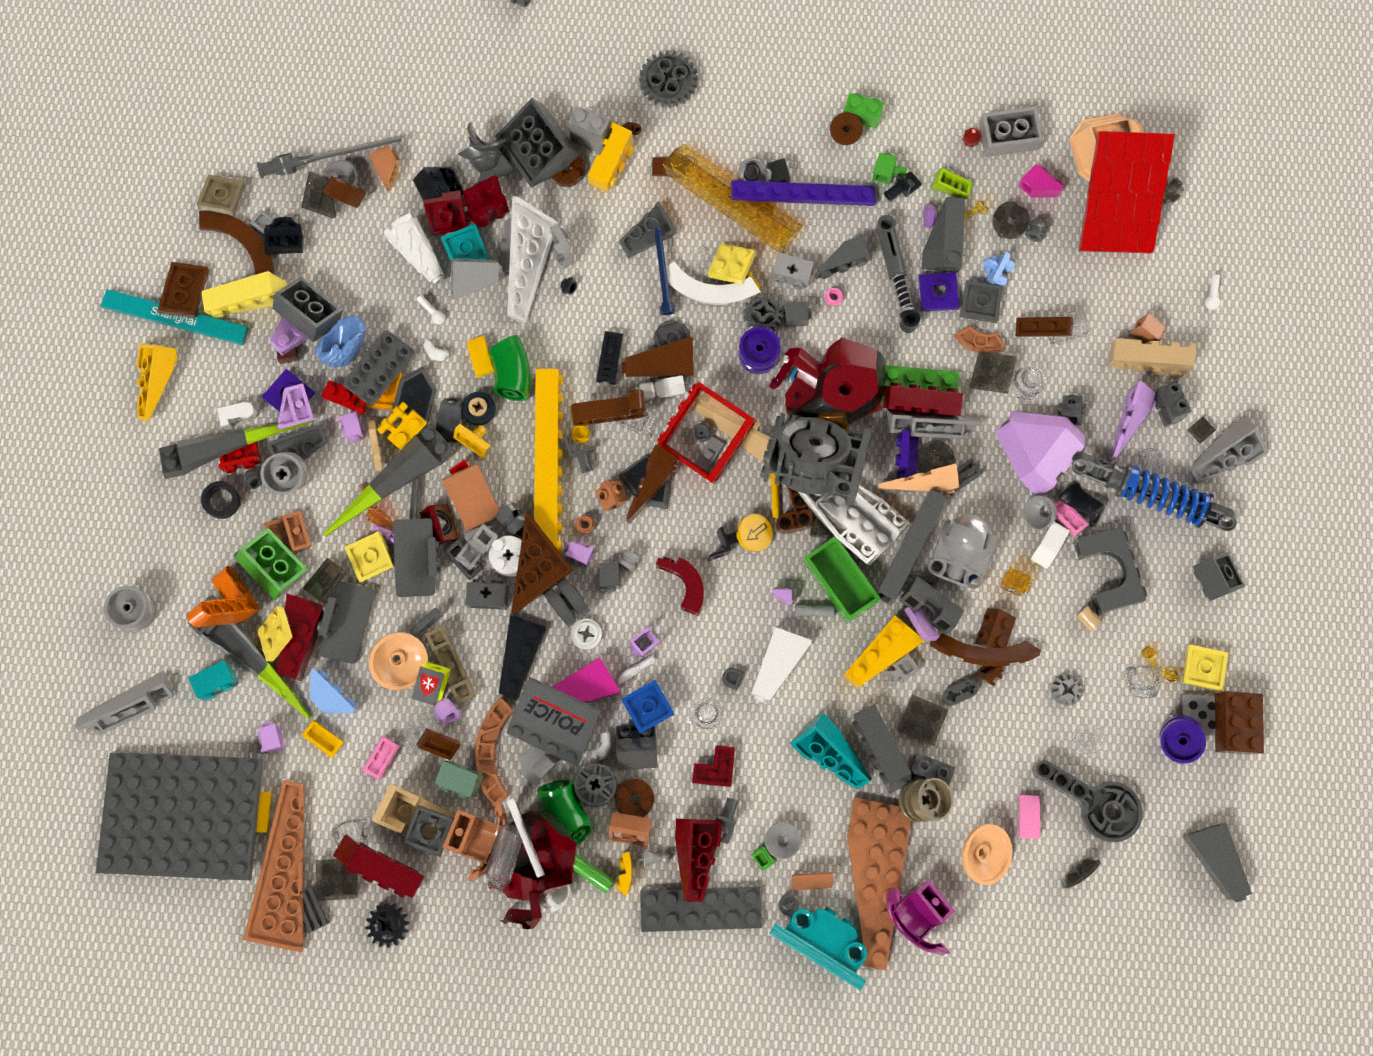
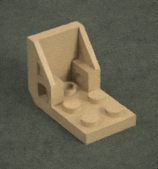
[371,783,456,839]

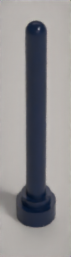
[654,227,675,315]

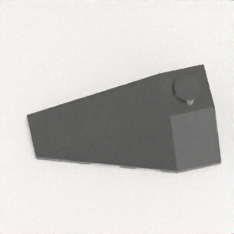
[921,197,965,272]

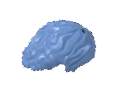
[315,315,366,368]

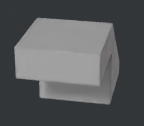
[455,524,498,570]

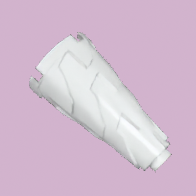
[384,213,444,285]

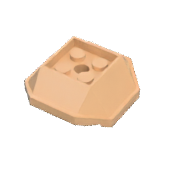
[1069,114,1144,182]

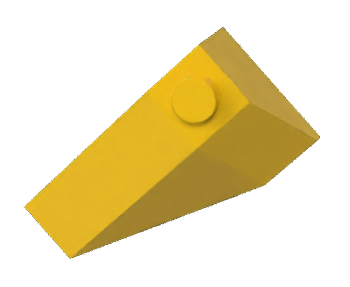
[137,344,178,421]

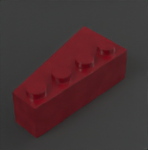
[882,382,963,416]
[277,593,324,681]
[333,834,425,898]

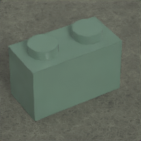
[435,761,485,800]

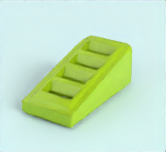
[931,168,973,199]

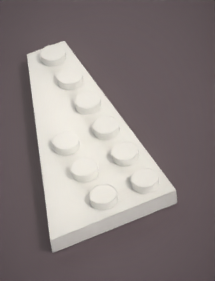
[507,196,558,323]

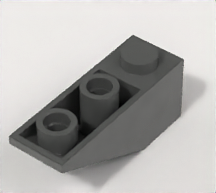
[816,235,870,279]

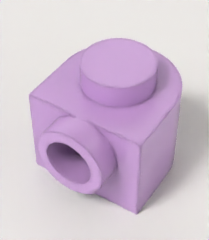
[434,699,460,727]

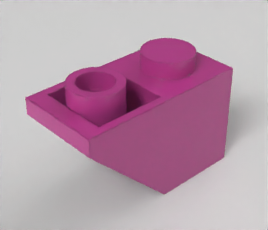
[1018,163,1064,198]

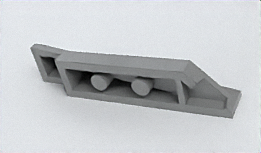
[76,671,174,734]

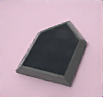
[391,366,437,425]
[618,454,671,509]

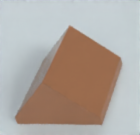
[608,812,652,847]

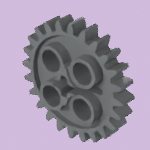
[639,50,698,108]

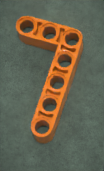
[186,566,259,628]

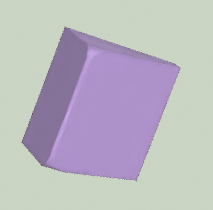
[771,589,792,606]

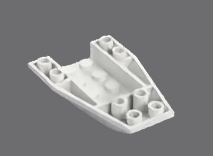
[798,485,910,565]

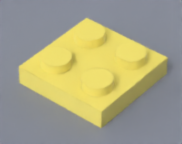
[707,243,756,284]
[344,531,395,582]
[258,606,292,662]
[1182,644,1228,692]

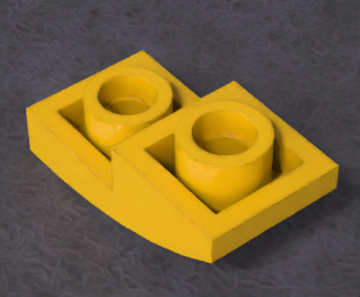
[466,335,494,378]
[616,852,632,896]

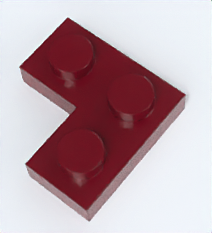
[692,745,735,787]

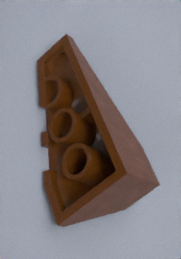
[626,444,679,524]

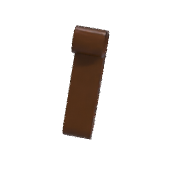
[571,390,647,426]
[776,486,813,534]

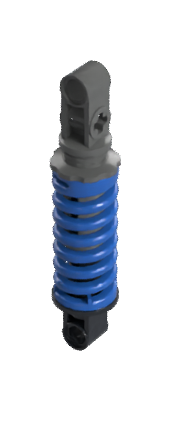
[1072,452,1237,531]

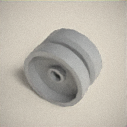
[260,451,308,495]
[104,586,155,632]

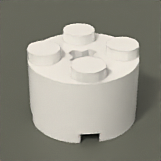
[489,536,522,578]

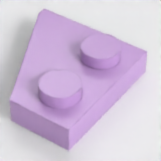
[270,317,309,356]
[277,383,314,430]

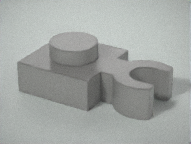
[883,654,920,686]

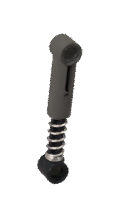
[875,215,920,333]

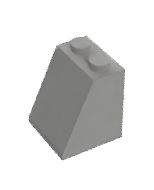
[568,106,619,153]
[451,258,502,300]

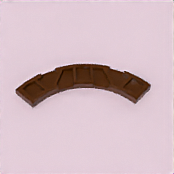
[199,211,275,275]
[930,633,1041,666]

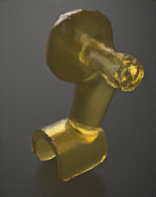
[964,200,988,219]
[1142,646,1180,682]

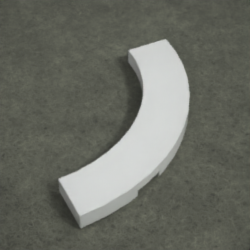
[666,261,761,305]

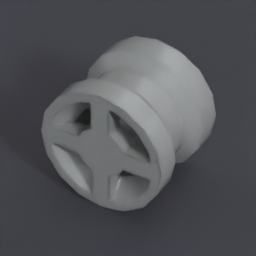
[617,549,641,572]

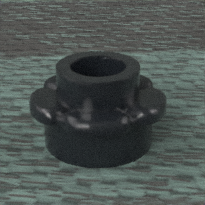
[560,277,577,295]

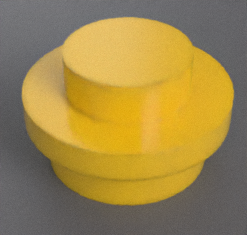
[571,425,590,444]

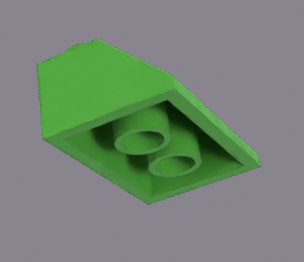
[235,528,308,600]

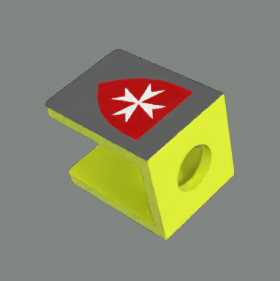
[412,662,451,706]

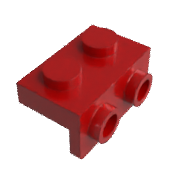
[218,442,261,473]

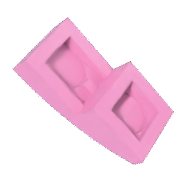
[1018,795,1040,839]

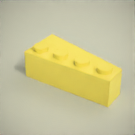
[201,271,287,318]

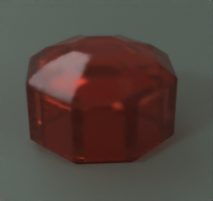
[962,128,981,147]

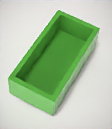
[802,536,881,624]

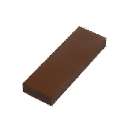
[1015,317,1073,337]

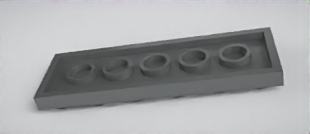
[640,887,762,932]

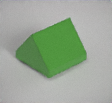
[751,845,777,871]

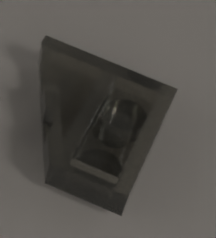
[301,171,336,218]

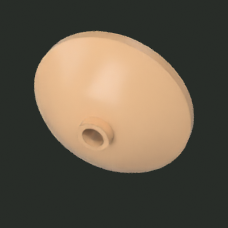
[368,632,428,690]
[962,824,1012,885]

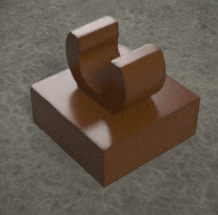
[975,666,1003,686]

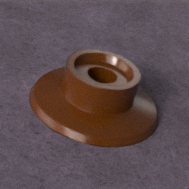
[830,112,863,145]

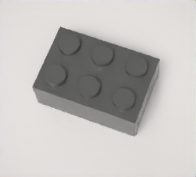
[272,276,343,342]

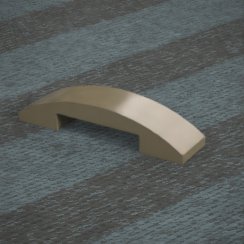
[425,626,476,705]

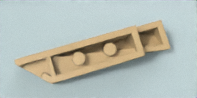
[692,394,772,461]

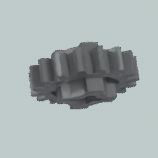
[743,293,783,331]

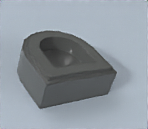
[722,668,744,691]

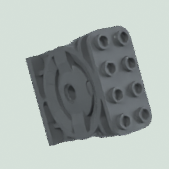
[760,413,872,506]

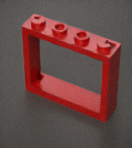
[657,381,757,484]

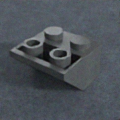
[616,725,658,770]

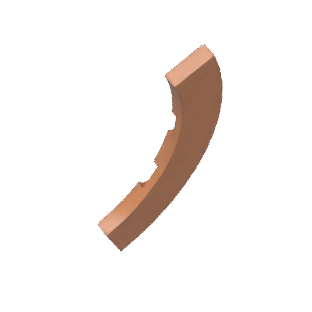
[475,697,514,809]

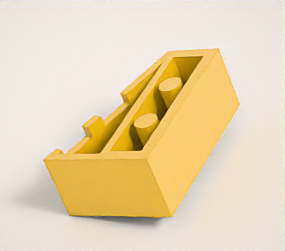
[587,122,634,193]

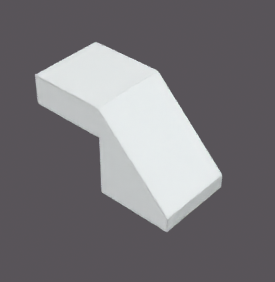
[1031,522,1070,569]

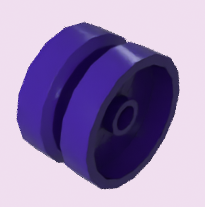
[738,327,781,374]
[1159,715,1206,764]

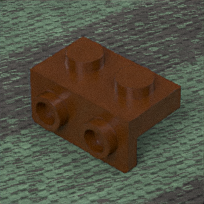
[975,608,1016,648]

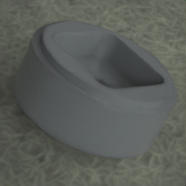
[691,423,711,443]
[778,895,799,916]

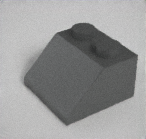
[1193,552,1245,601]

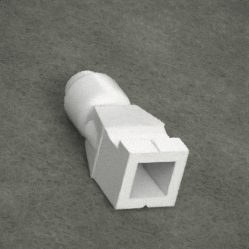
[635,375,686,400]

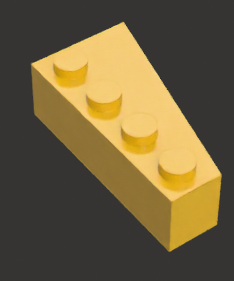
[842,615,925,689]

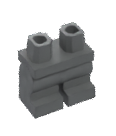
[1154,380,1192,428]

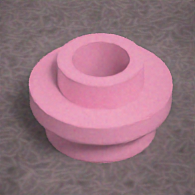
[825,288,843,306]

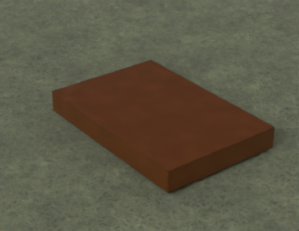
[157,262,209,319]

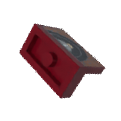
[419,504,459,545]

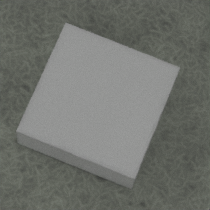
[250,209,274,235]

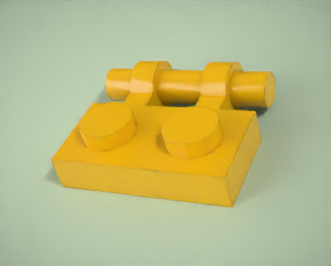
[377,402,427,450]

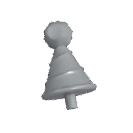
[638,849,671,869]

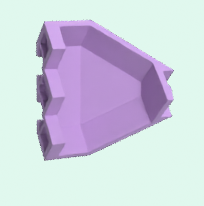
[995,411,1085,495]

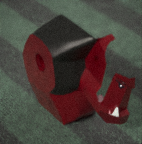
[769,337,886,427]
[488,810,577,929]

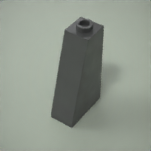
[1183,823,1252,902]

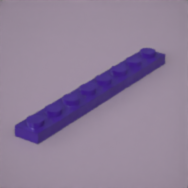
[730,180,876,206]

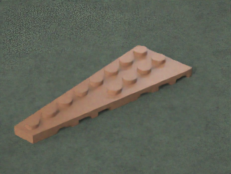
[243,780,305,952]

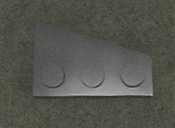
[619,201,677,259]
[267,423,328,476]

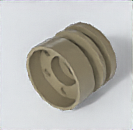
[899,778,953,822]

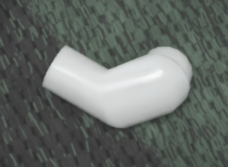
[423,341,449,361]

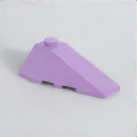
[1108,381,1156,462]

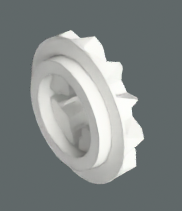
[571,619,602,650]

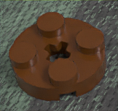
[551,155,585,187]
[615,779,655,817]

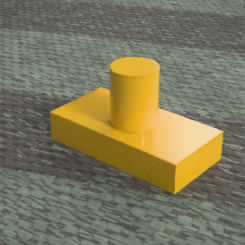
[453,424,490,459]

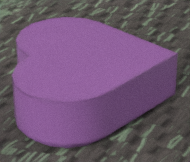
[923,204,936,228]

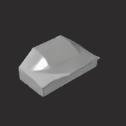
[519,746,561,787]

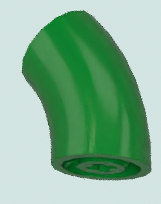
[488,335,531,401]
[537,779,594,846]

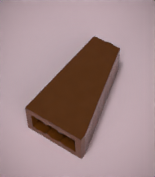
[622,337,694,377]

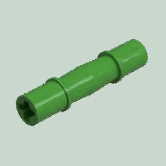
[574,853,615,894]

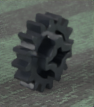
[365,903,410,948]

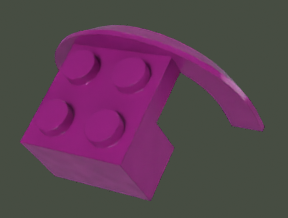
[886,879,955,955]

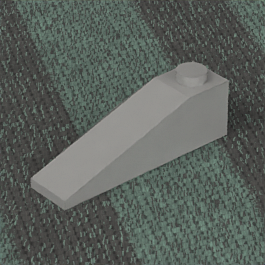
[1189,416,1269,483]

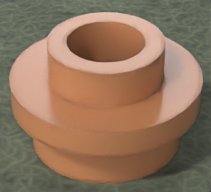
[575,515,595,534]

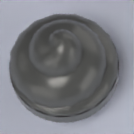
[243,470,262,489]

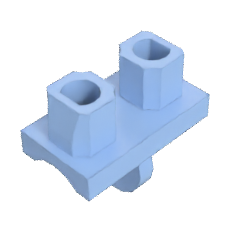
[982,252,1015,286]

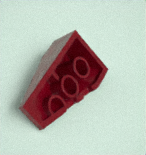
[675,818,722,902]

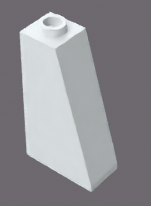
[751,627,812,703]

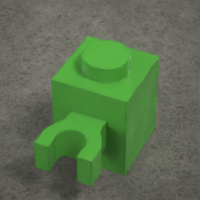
[872,153,907,185]

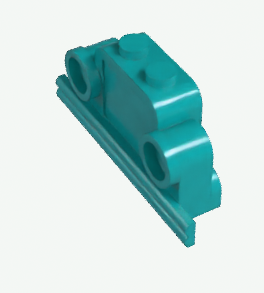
[769,906,867,991]

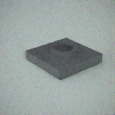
[403,805,454,857]

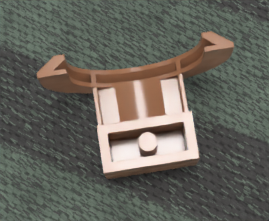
[442,803,507,882]

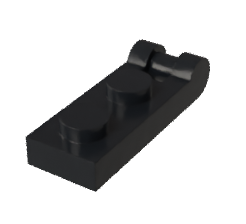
[596,331,623,385]

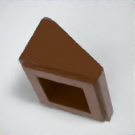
[277,347,299,364]

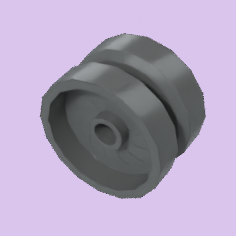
[543,577,590,628]

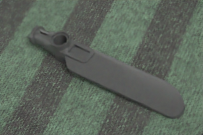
[257,137,402,179]

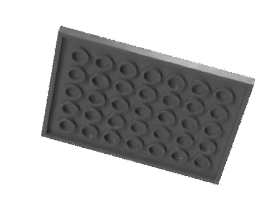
[96,753,263,881]

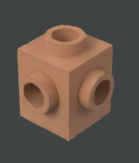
[595,480,629,511]

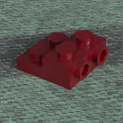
[463,175,509,227]
[424,190,470,236]

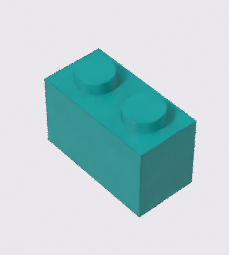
[188,660,239,701]

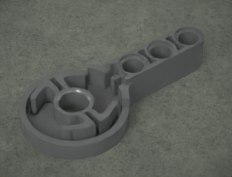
[1032,760,1143,842]

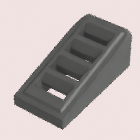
[444,539,484,580]

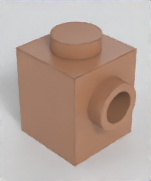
[1130,313,1165,344]

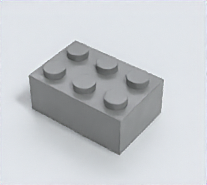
[978,106,1043,157]

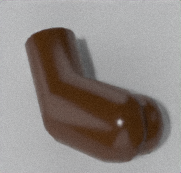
[622,122,642,135]

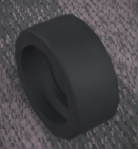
[201,481,240,519]

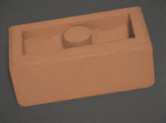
[792,872,833,890]

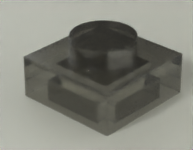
[1187,417,1216,444]

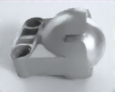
[928,515,998,589]

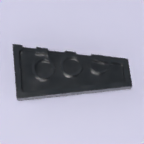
[499,614,547,701]

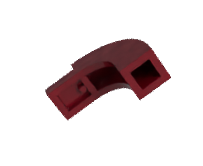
[656,557,704,617]

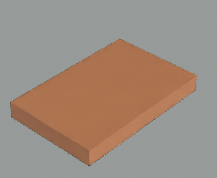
[442,463,500,531]

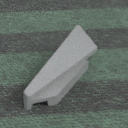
[887,409,982,439]

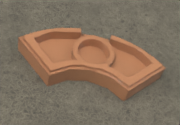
[954,325,1006,354]

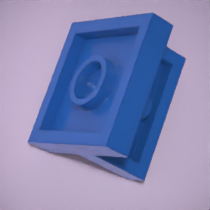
[621,680,675,734]

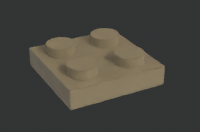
[196,174,245,216]

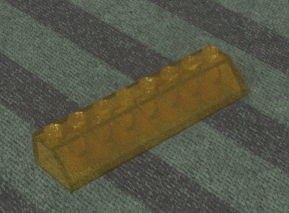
[663,144,803,253]

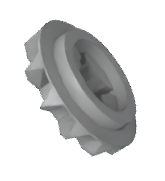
[1051,674,1083,706]

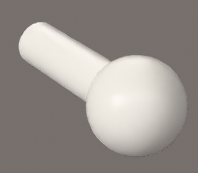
[1205,274,1220,310]
[416,294,446,325]

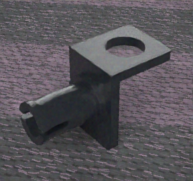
[884,172,922,202]
[707,527,739,562]

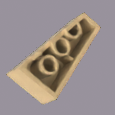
[1108,338,1197,378]

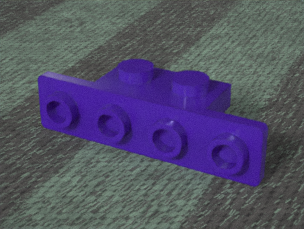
[895,430,919,492]

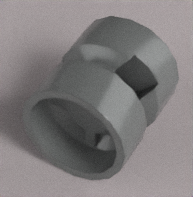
[496,502,525,537]

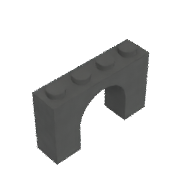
[1073,527,1147,615]

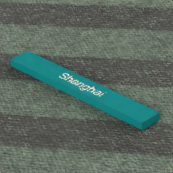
[100,289,249,346]

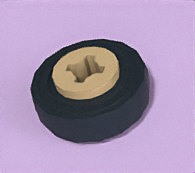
[462,392,496,426]

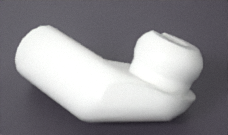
[593,732,613,761]

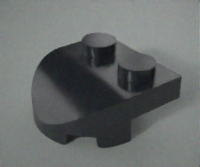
[264,217,304,255]

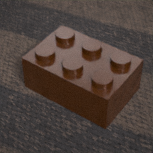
[1214,691,1264,755]

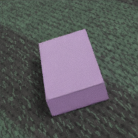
[904,607,940,641]

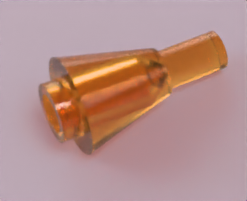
[366,505,394,529]

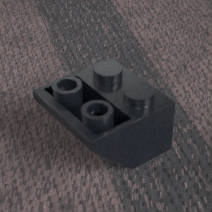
[413,167,464,202]

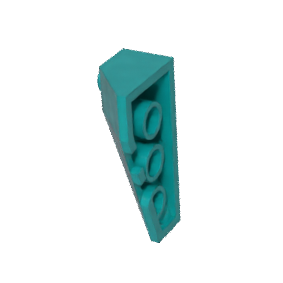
[790,712,872,790]

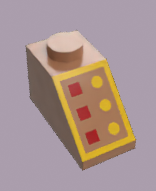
[368,145,400,192]

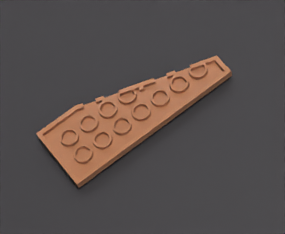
[847,797,911,970]

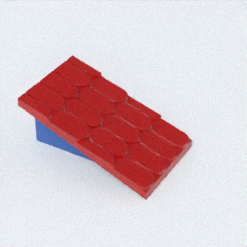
[1078,131,1175,254]

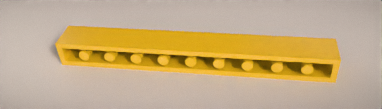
[534,369,563,552]

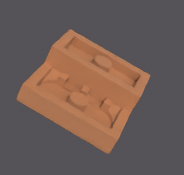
[264,510,312,554]

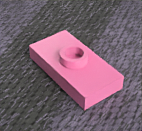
[1048,499,1089,537]
[362,736,400,780]

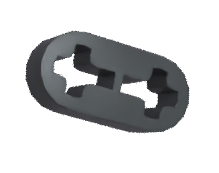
[942,679,979,706]

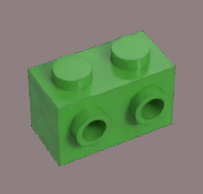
[844,93,884,129]

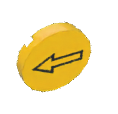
[736,514,773,552]

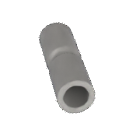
[795,605,834,617]

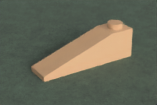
[877,464,959,495]

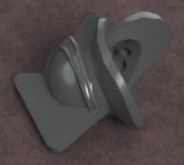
[458,122,513,183]

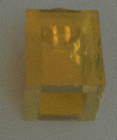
[999,567,1032,597]

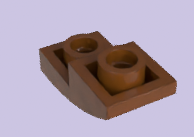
[323,176,366,208]

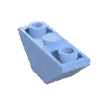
[310,668,358,714]

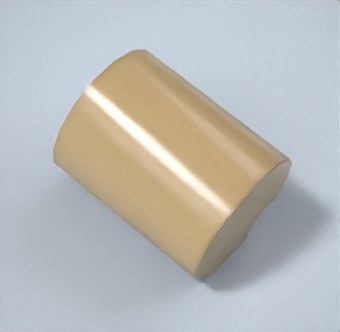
[1076,605,1102,631]

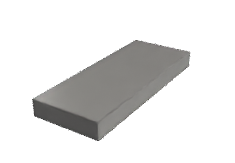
[695,436,725,472]

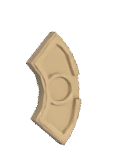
[367,421,383,471]

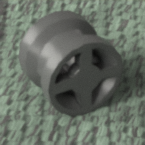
[1025,220,1048,242]

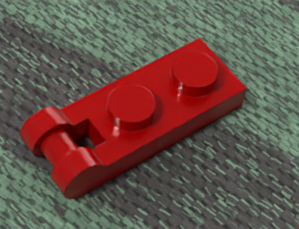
[321,380,367,415]

